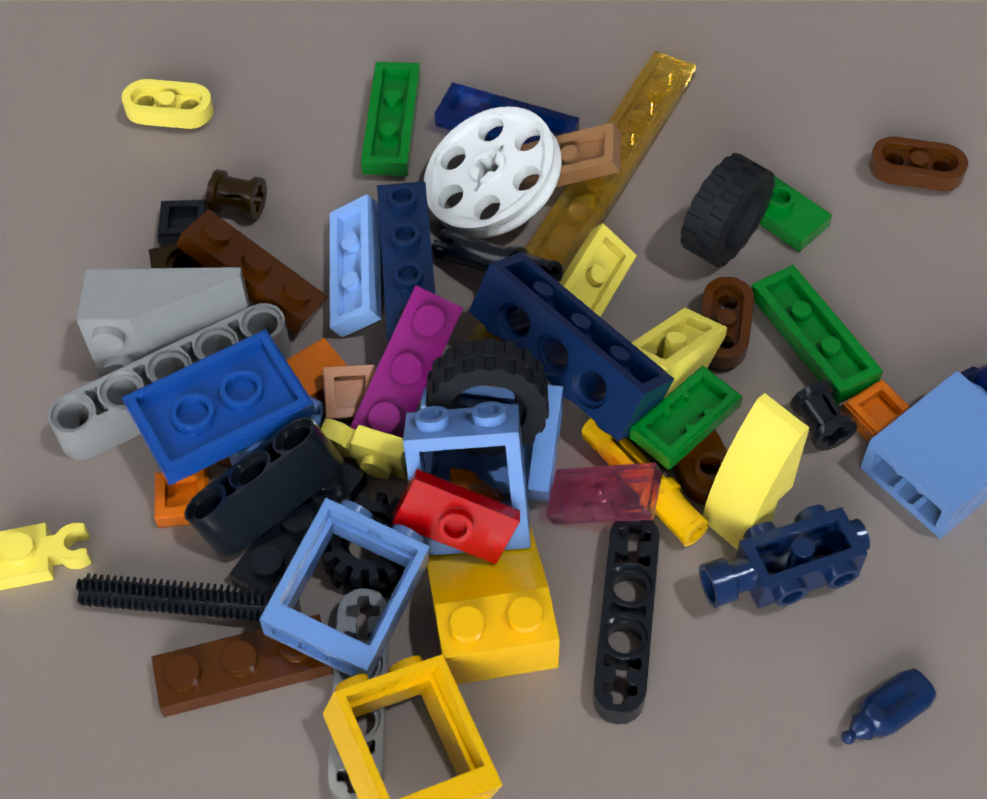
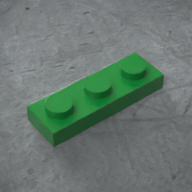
[361,61,421,176]
[751,264,883,403]

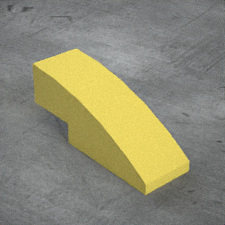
[703,393,809,550]

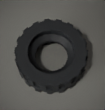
[680,153,775,267]
[426,338,549,456]

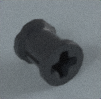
[790,380,858,451]

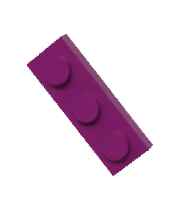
[349,285,463,438]

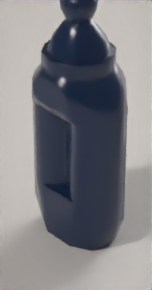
[841,669,936,745]

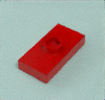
[392,469,520,564]

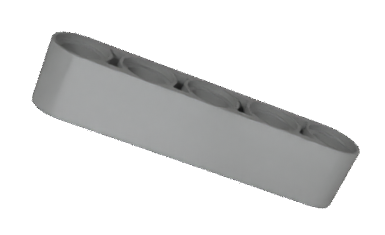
[48,303,291,460]

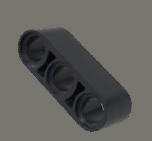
[184,417,344,557]

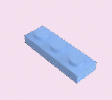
[329,194,382,337]

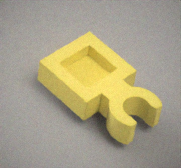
[321,418,408,480]
[0,523,92,590]

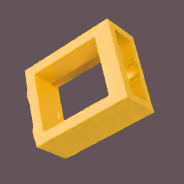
[322,654,503,799]

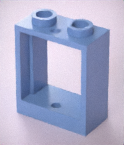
[403,401,530,555]
[259,498,430,679]

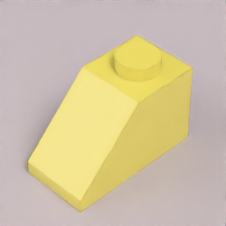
[632,308,727,399]

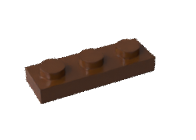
[176,209,328,334]
[151,614,333,717]

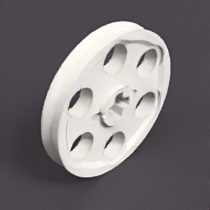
[424,107,562,239]

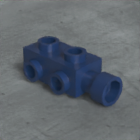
[699,505,870,609]

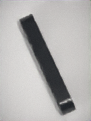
[593,513,660,725]

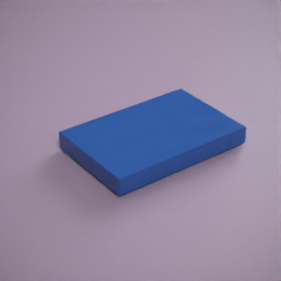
[122,329,316,486]

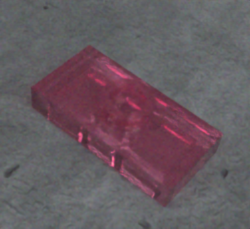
[546,462,662,525]

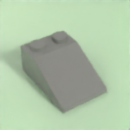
[76,267,250,378]

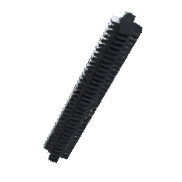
[76,573,301,621]

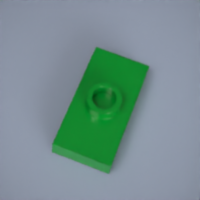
[759,176,832,252]
[629,365,743,470]

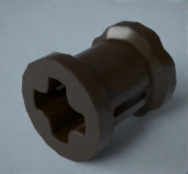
[206,169,267,220]

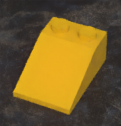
[426,525,560,685]

